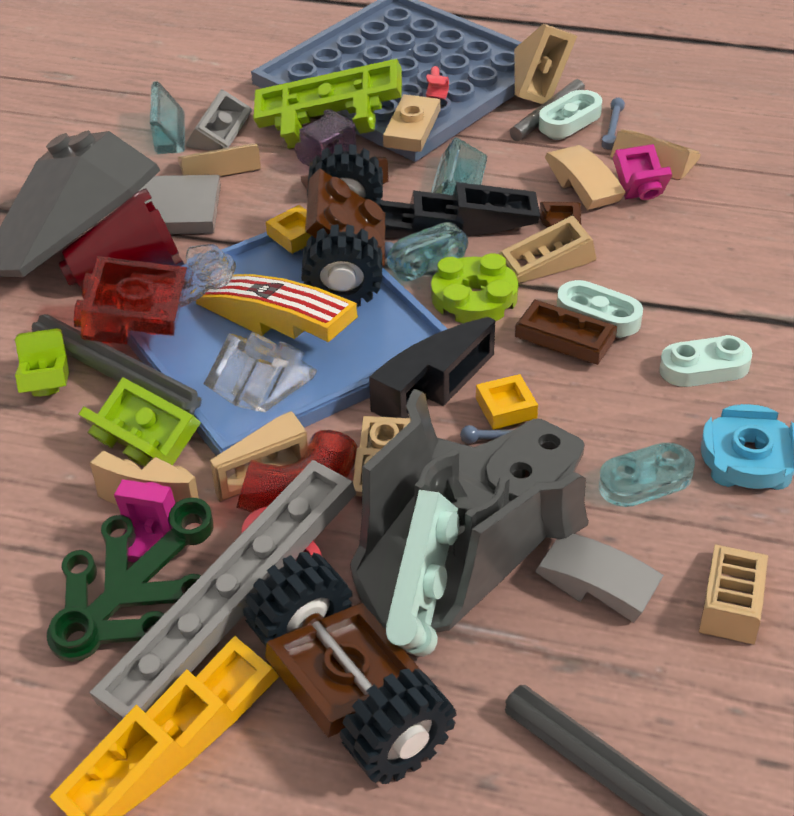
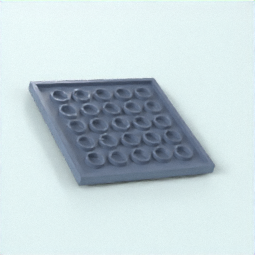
[251,0,522,162]

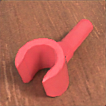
[426,66,449,100]

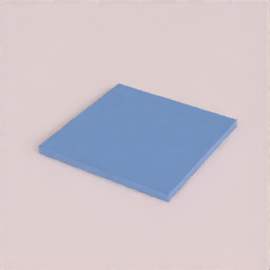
[99,232,447,456]

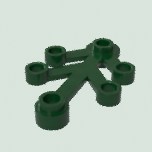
[47,498,214,662]

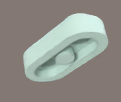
[539,90,602,140]
[557,280,643,338]
[659,335,752,387]

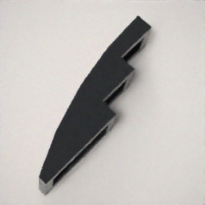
[380,182,540,239]

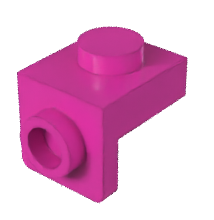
[613,144,672,200]
[114,479,176,563]

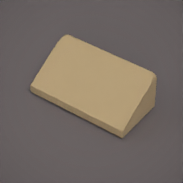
[611,129,701,180]
[177,143,261,177]

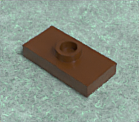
[515,299,617,365]

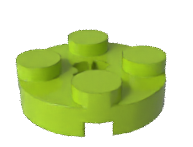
[431,253,518,323]

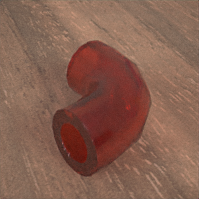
[236,430,358,512]

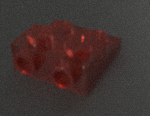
[74,256,187,345]

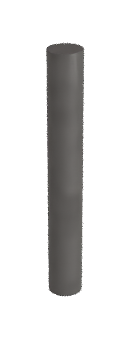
[510,79,585,141]

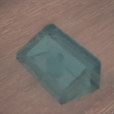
[150,81,185,154]
[431,137,488,195]

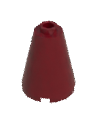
[58,188,184,290]

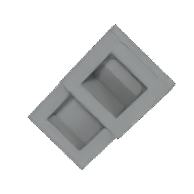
[535,534,664,623]

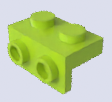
[78,377,201,467]

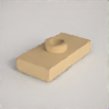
[383,94,440,152]

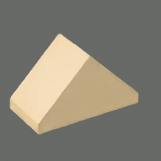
[514,24,577,104]

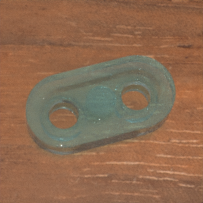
[387,222,468,281]
[598,443,695,507]

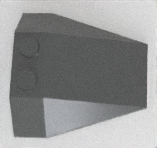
[0,130,160,277]

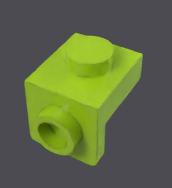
[15,328,69,396]

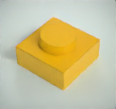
[265,205,311,254]
[476,374,538,430]

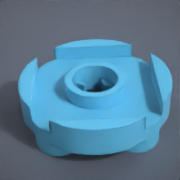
[701,404,794,490]

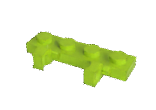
[253,59,402,149]

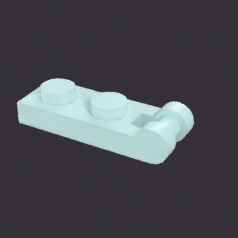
[386,490,459,657]

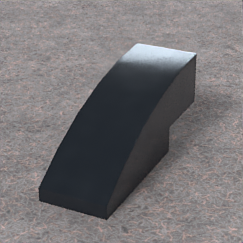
[369,317,495,418]

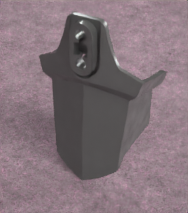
[350,389,589,633]

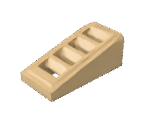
[499,215,596,283]
[210,411,310,501]
[699,544,768,645]

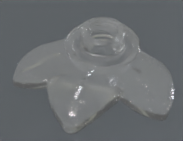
[160,244,236,307]

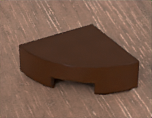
[539,202,581,228]

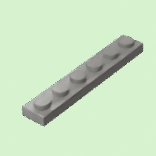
[89,460,356,721]

